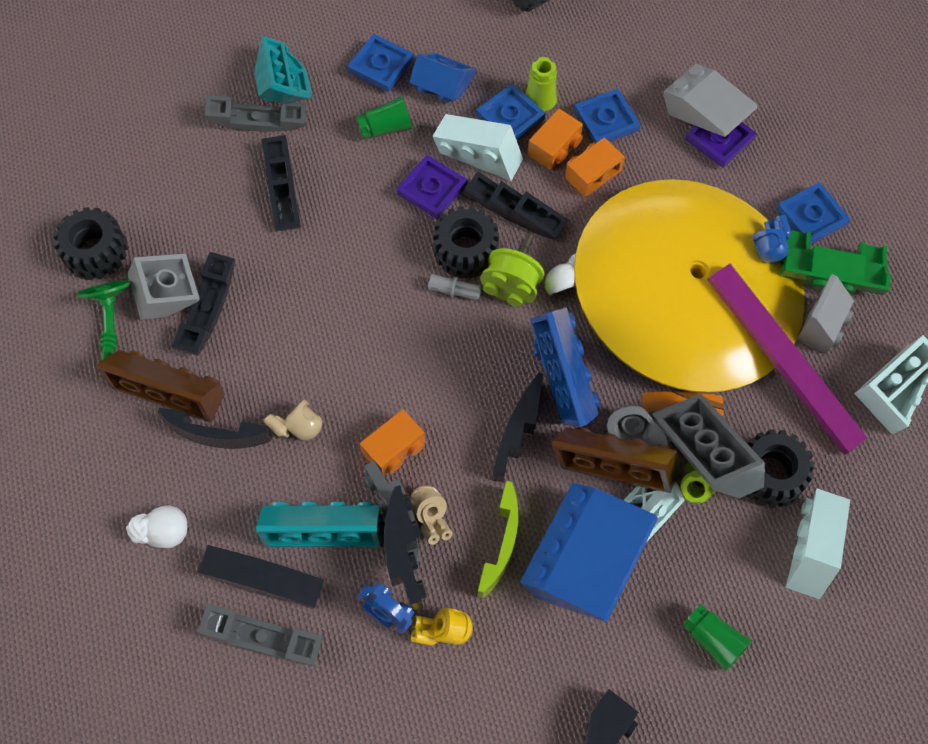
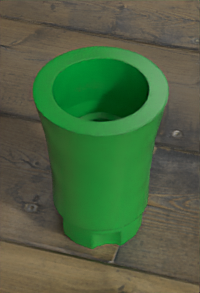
[356,96,412,139]
[683,604,753,673]

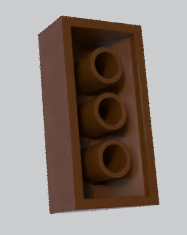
[97,350,225,423]
[552,427,680,493]

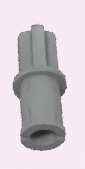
[428,274,482,300]

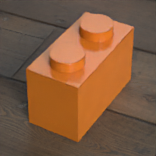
[527,109,583,170]
[565,137,625,198]
[359,409,425,476]

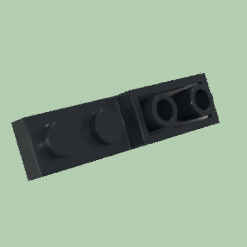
[384,485,427,611]

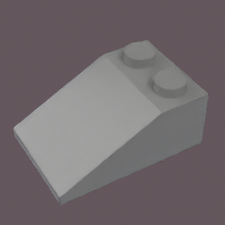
[663,64,757,137]

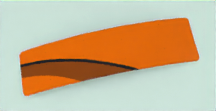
[642,391,724,416]

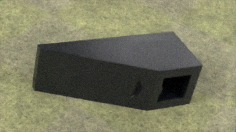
[584,689,639,744]

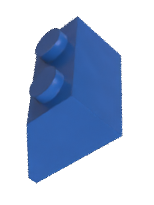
[409,52,477,102]

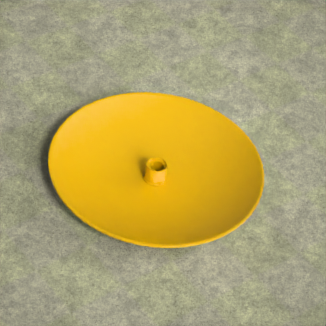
[574,179,805,393]

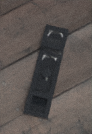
[172,252,235,356]
[158,407,272,449]

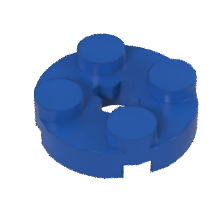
[356,583,414,634]

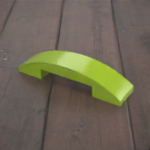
[477,481,518,599]

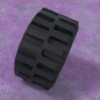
[433,206,499,278]
[53,207,128,280]
[747,429,815,508]

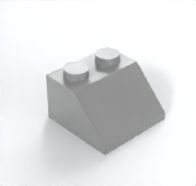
[127,254,200,320]
[797,274,854,354]

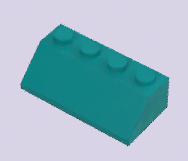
[256,502,381,547]

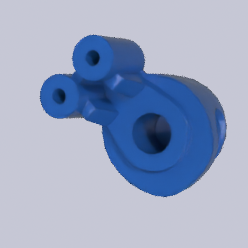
[752,215,791,263]

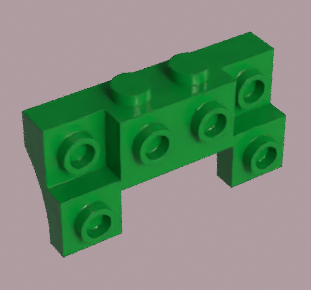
[780,230,891,295]

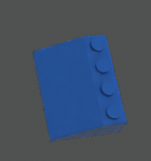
[530,308,600,427]
[520,482,658,622]

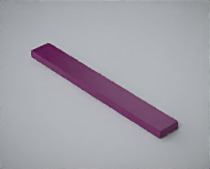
[707,263,867,455]

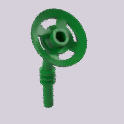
[76,280,131,378]

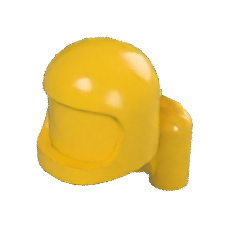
[411,607,473,646]

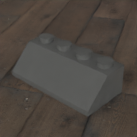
[652,394,765,499]

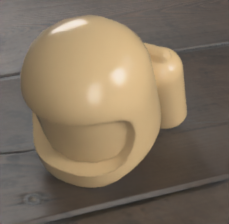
[263,399,322,441]
[410,485,453,545]

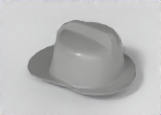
[607,405,668,446]

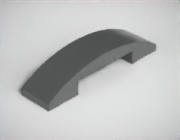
[204,95,306,132]
[197,603,323,666]

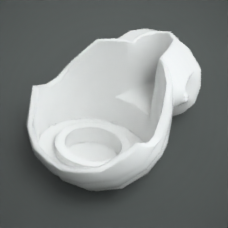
[545,254,576,295]
[126,505,188,548]

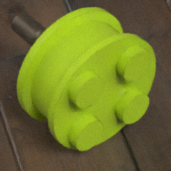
[480,233,544,307]

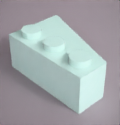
[433,114,523,181]
[854,335,928,435]
[785,488,850,600]

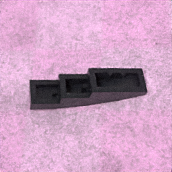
[261,135,301,232]
[463,171,568,241]
[493,373,543,483]
[197,545,324,609]

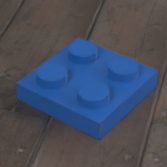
[347,33,414,93]
[476,83,546,140]
[574,88,641,143]
[776,182,851,245]

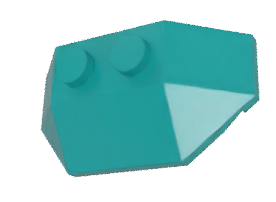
[254,36,312,104]

